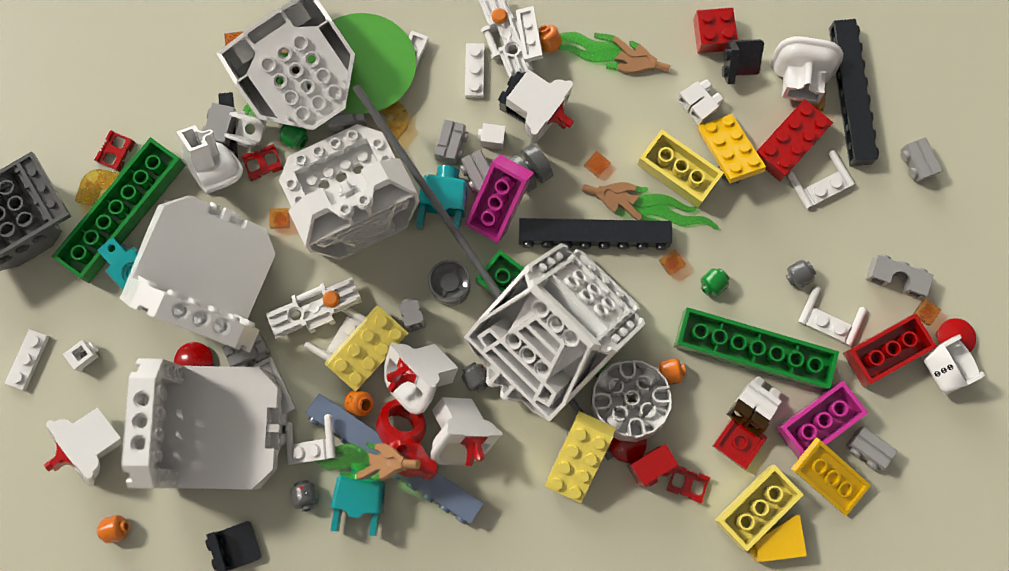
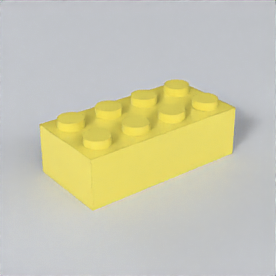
[637,129,724,208]
[324,306,408,392]
[544,411,615,503]
[714,465,804,551]

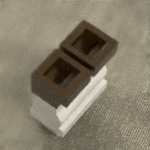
[726,376,781,437]

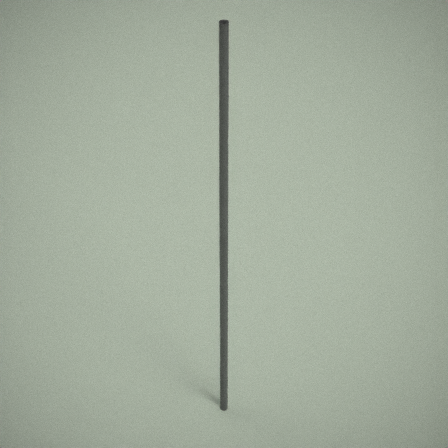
[353,84,614,461]

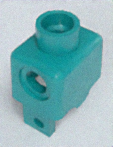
[416,165,468,231]
[97,237,139,290]
[330,463,385,536]

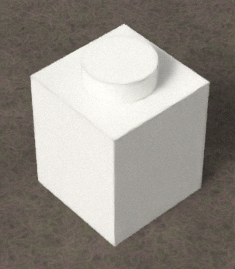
[478,123,505,150]

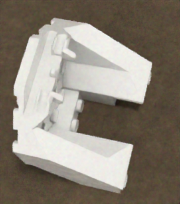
[217,0,355,130]

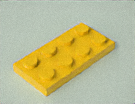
[698,114,766,184]
[791,438,871,516]

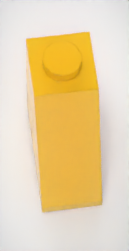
[749,515,807,562]

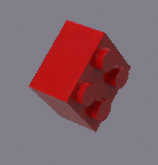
[693,7,738,54]
[627,444,679,487]

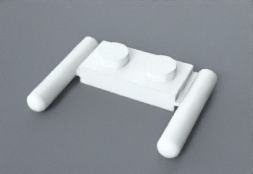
[787,150,855,209]
[798,286,867,347]
[304,308,366,360]
[285,414,336,465]

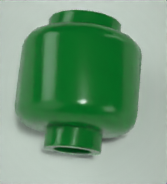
[279,124,308,150]
[701,268,729,297]

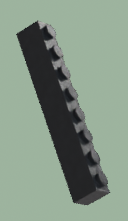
[829,19,879,166]
[519,218,672,250]

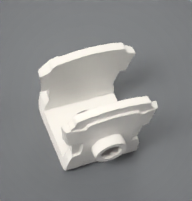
[224,111,267,147]

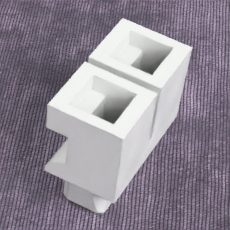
[677,80,724,125]

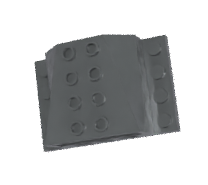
[0,151,72,271]

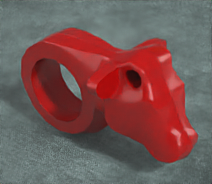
[376,399,438,481]

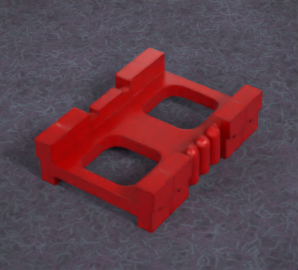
[94,130,136,172]
[241,144,284,181]
[666,465,711,504]

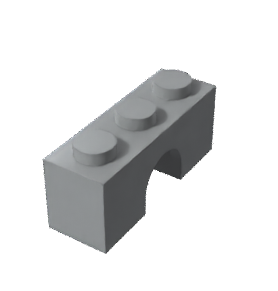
[866,255,934,299]

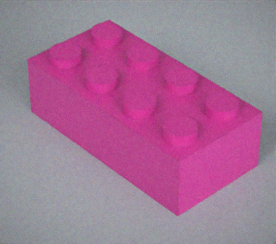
[465,154,534,243]
[775,381,868,459]

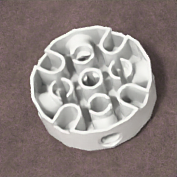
[591,360,672,442]

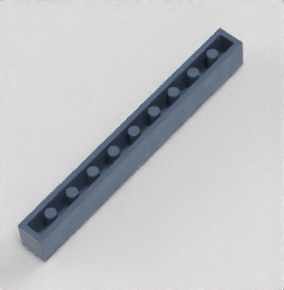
[306,393,484,525]

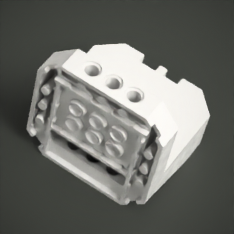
[279,124,419,260]
[120,196,276,353]
[464,243,645,422]
[122,359,287,489]

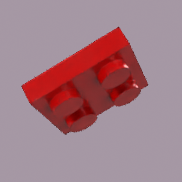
[712,415,768,470]

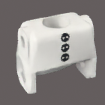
[920,335,985,395]

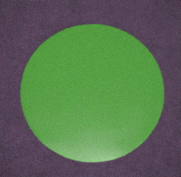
[308,13,416,114]

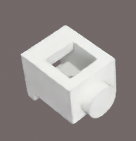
[63,340,99,372]

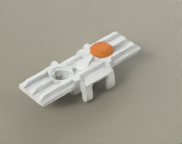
[479,0,533,78]
[266,277,362,339]

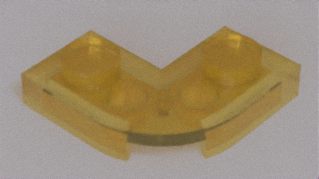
[379,101,409,141]
[75,169,120,206]

